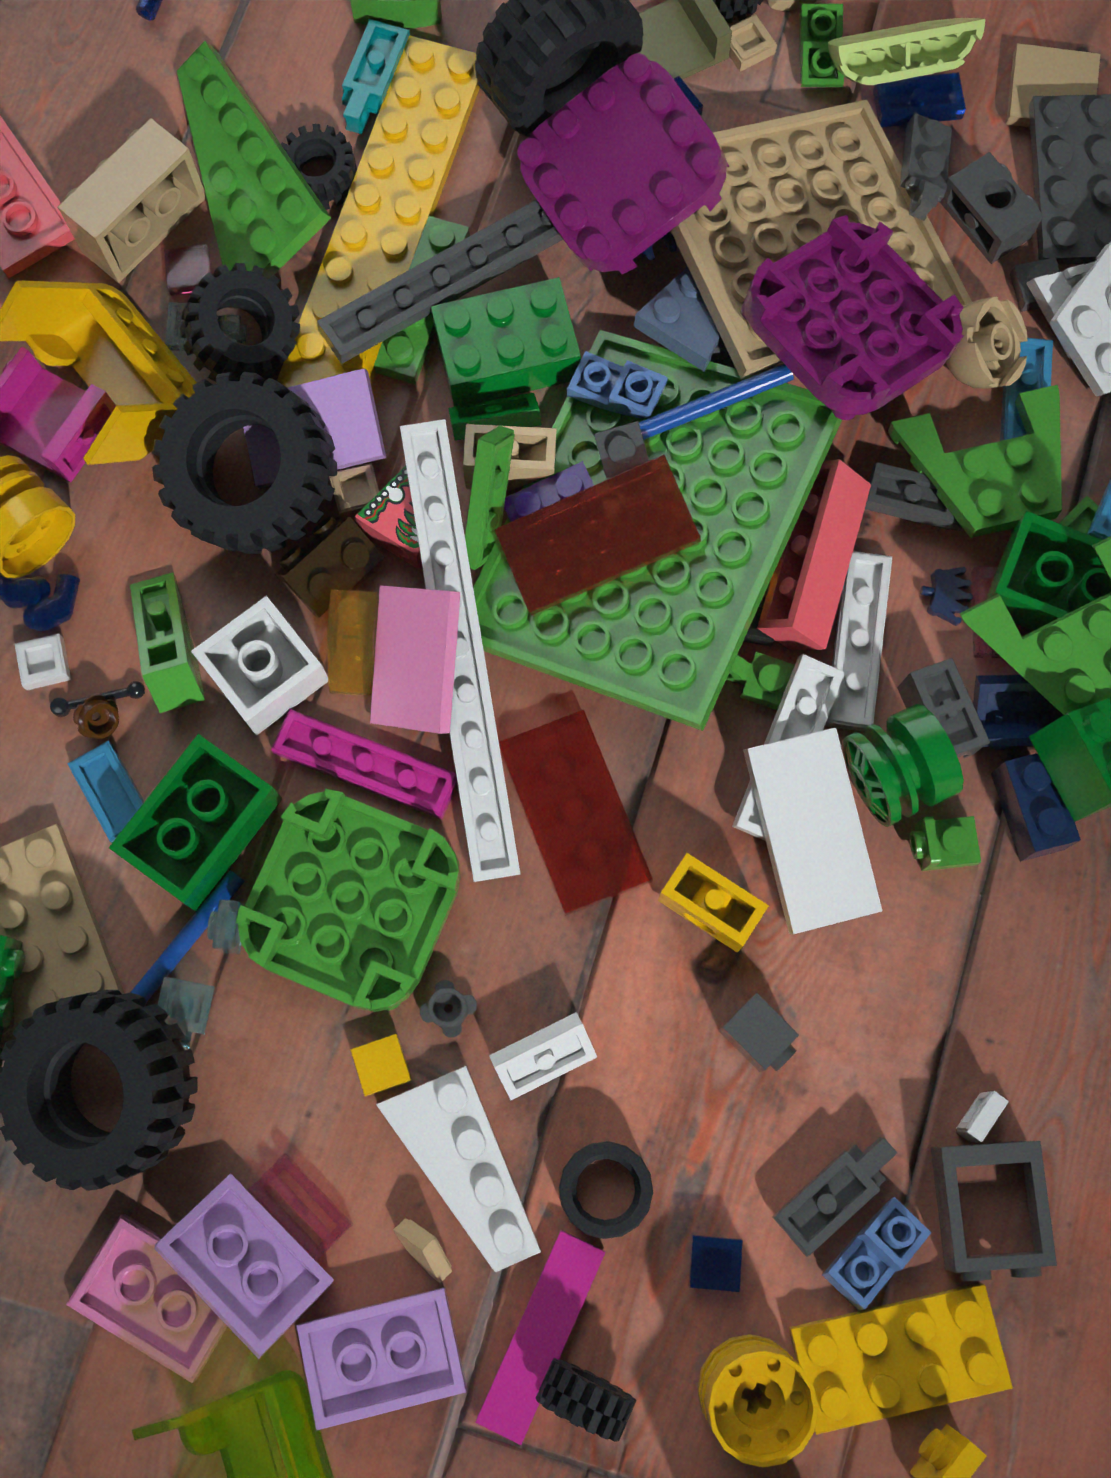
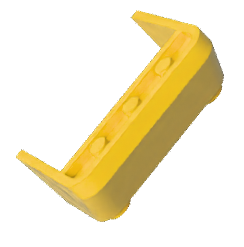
[0,281,197,465]

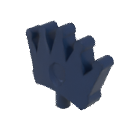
[920,567,973,626]

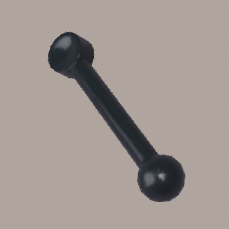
[50,681,145,717]

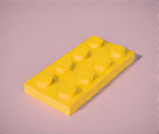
[788,1283,1013,1435]

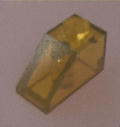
[327,590,379,696]

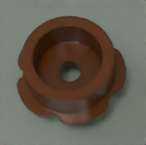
[73,694,119,739]

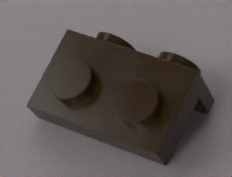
[275,515,385,618]

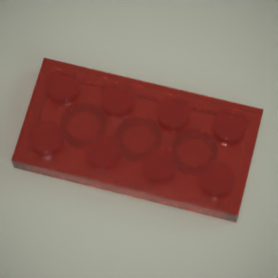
[499,710,653,916]

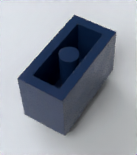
[991,753,1081,862]

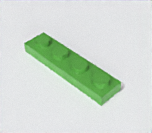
[374,216,470,385]

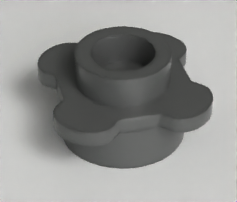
[420,980,477,1038]

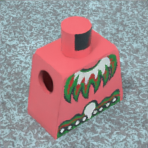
[355,466,423,568]

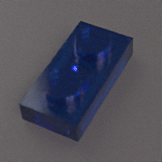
[873,72,966,127]

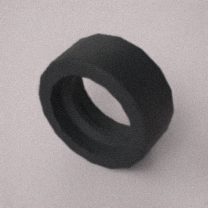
[559,1141,653,1239]

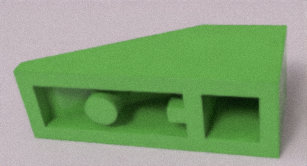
[130,572,205,713]

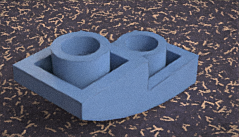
[567,351,668,419]
[822,1197,932,1311]

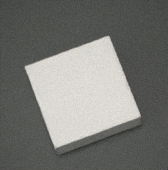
[15,633,71,690]
[956,1091,1009,1142]

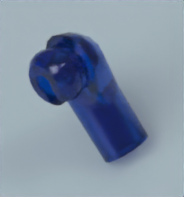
[0,573,51,609]

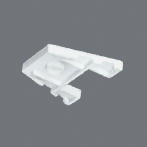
[1049,241,1111,397]

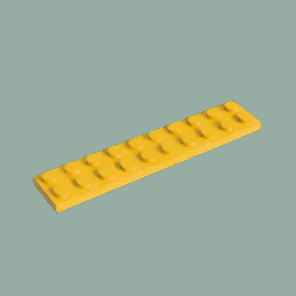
[277,35,480,388]

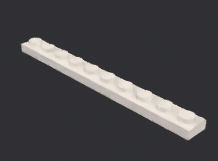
[400,419,520,882]

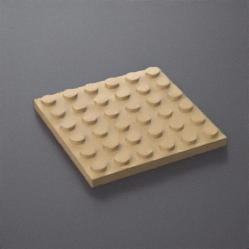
[671,99,972,380]

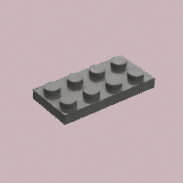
[1029,94,1111,265]

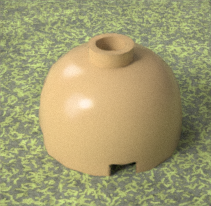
[946,297,1028,389]

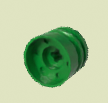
[842,704,964,827]

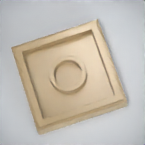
[1006,43,1100,128]

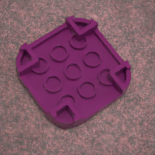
[517,53,729,275]
[741,215,964,420]

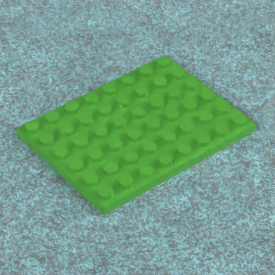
[473,330,842,731]

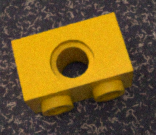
[658,853,769,953]

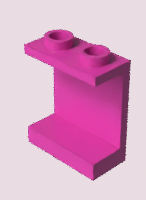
[0,347,116,482]

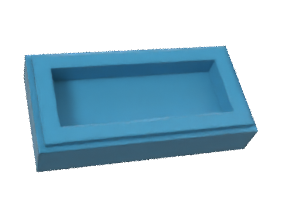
[67,741,144,843]

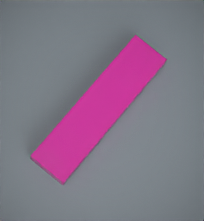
[271,709,458,820]
[475,1230,606,1445]

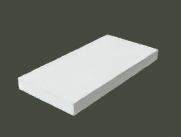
[743,728,882,934]

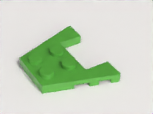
[888,385,1062,538]
[960,536,1111,715]

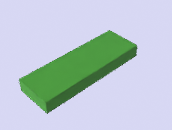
[465,426,515,570]

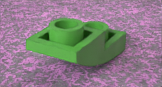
[350,0,442,29]
[799,4,844,87]

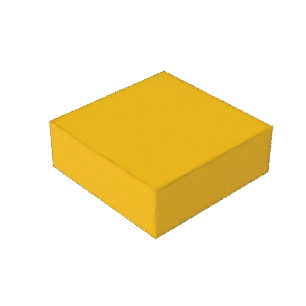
[350,1034,412,1097]

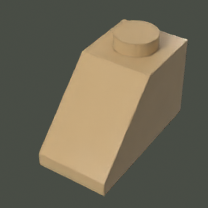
[463,424,557,491]

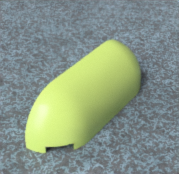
[828,18,985,85]

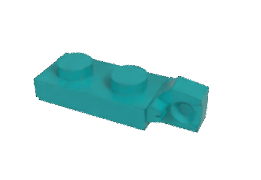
[342,19,410,134]

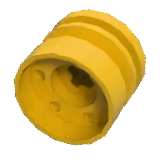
[0,455,75,578]
[697,1334,819,1468]

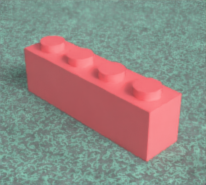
[757,459,871,650]

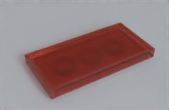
[494,455,701,615]

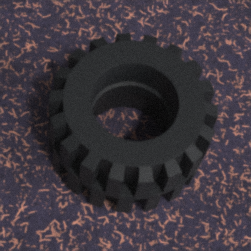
[180,263,300,382]

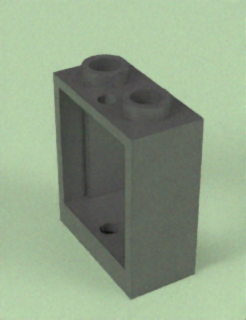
[931,1141,1057,1281]

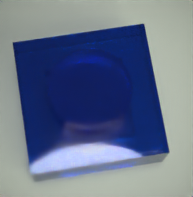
[688,1235,743,1292]

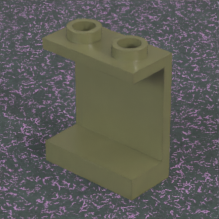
[639,0,732,82]

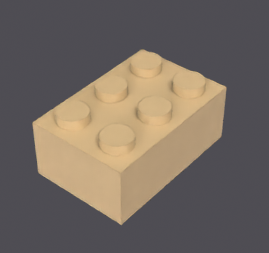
[58,118,207,283]

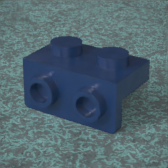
[973,674,1064,750]

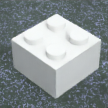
[191,595,330,736]

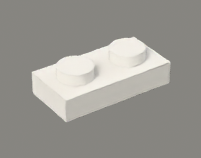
[489,1012,597,1100]

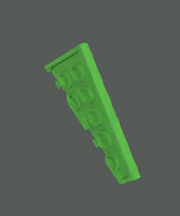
[177,41,331,279]

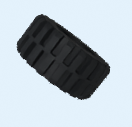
[475,0,644,137]
[152,372,337,554]
[0,990,198,1191]

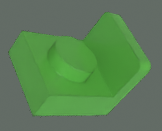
[910,816,981,871]

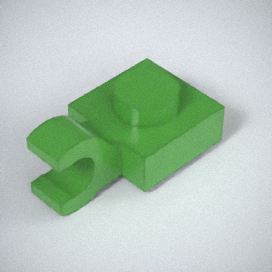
[726,652,795,710]

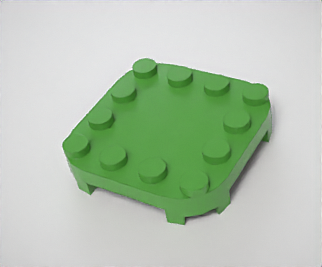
[236,789,461,1012]

